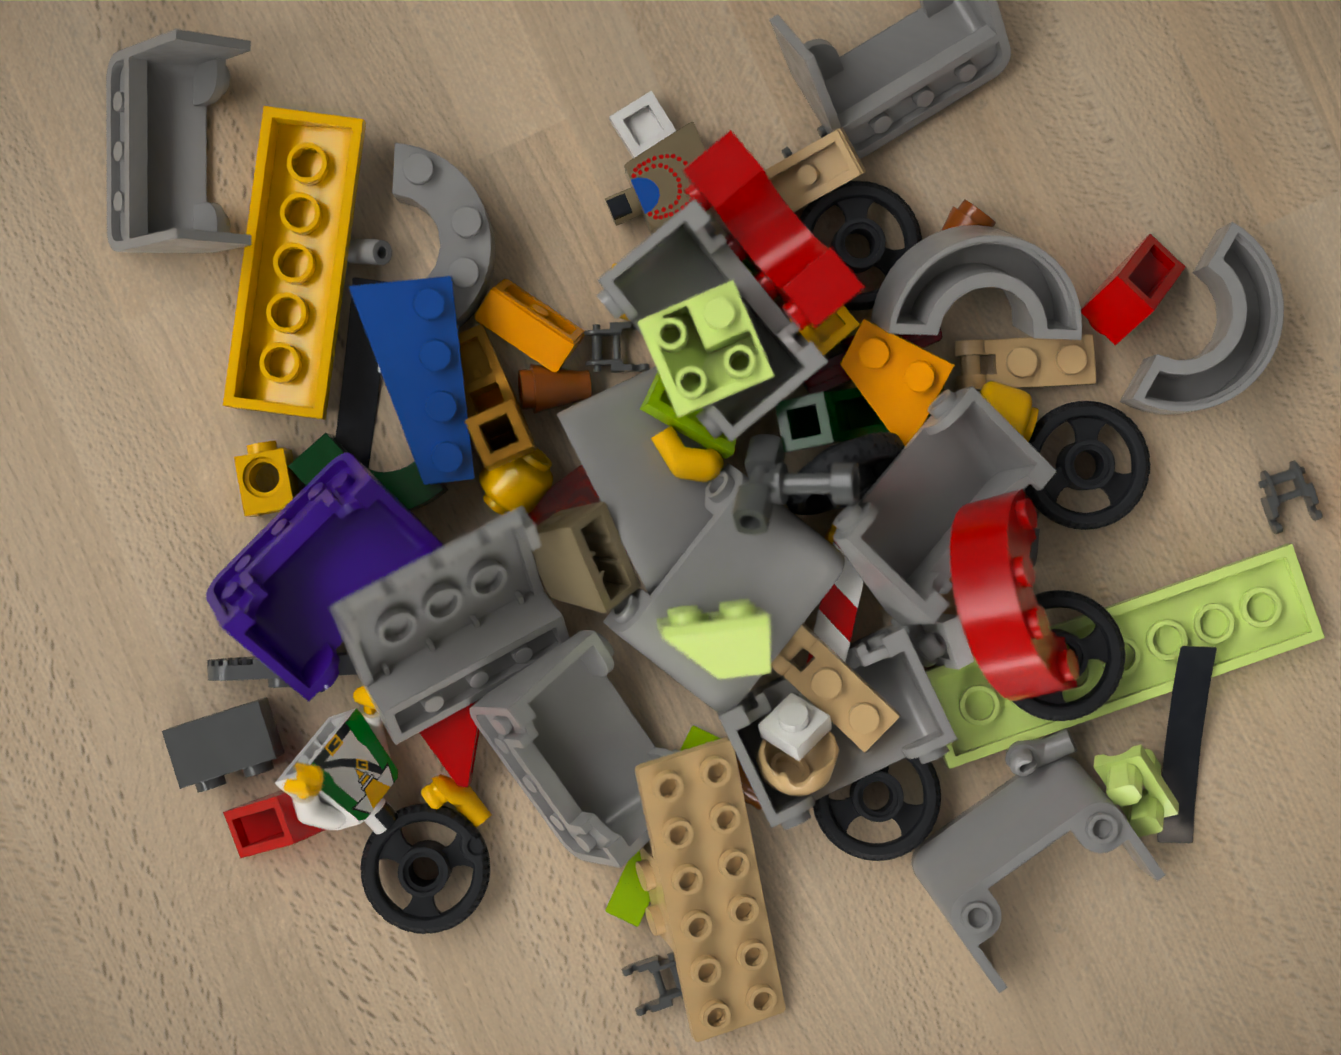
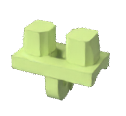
[1093,744,1179,837]

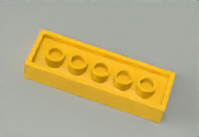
[223,106,366,420]

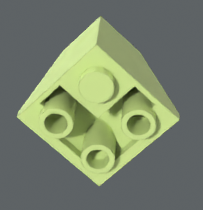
[637,280,774,418]
[657,599,771,679]

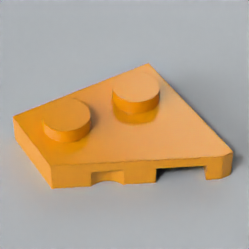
[840,319,955,446]

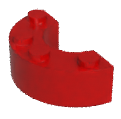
[683,130,864,331]
[950,489,1079,701]

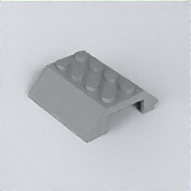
[329,506,569,745]

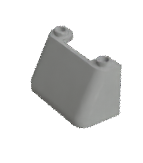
[596,199,828,441]
[557,366,722,595]
[834,386,1056,625]
[603,463,845,713]
[717,624,958,830]
[469,630,680,868]

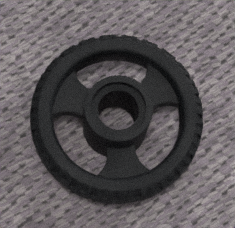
[799,181,922,311]
[1025,401,1151,530]
[786,432,905,515]
[1012,590,1125,721]
[813,757,941,861]
[360,803,490,934]

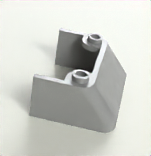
[769,0,1011,158]
[106,29,251,253]
[911,755,1165,993]

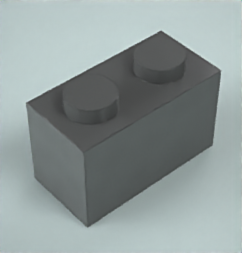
[162,697,285,793]

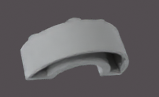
[392,143,495,329]
[1120,222,1284,415]
[871,225,1082,340]

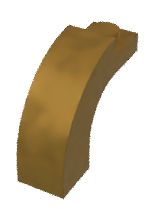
[458,324,537,471]

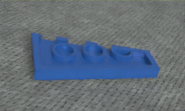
[348,276,475,485]

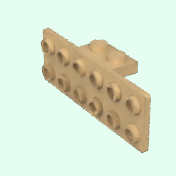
[635,737,786,1042]

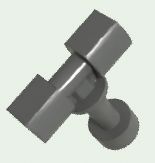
[732,434,860,535]

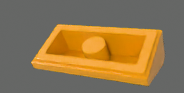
[475,279,585,372]

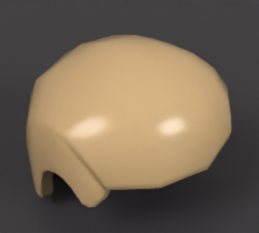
[756,731,839,796]

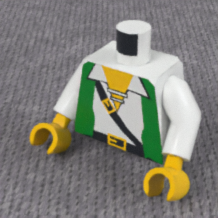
[275,686,398,834]

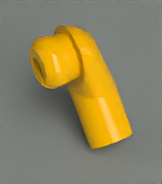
[650,425,723,482]
[421,774,492,828]

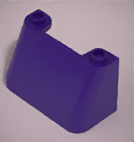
[206,452,445,702]

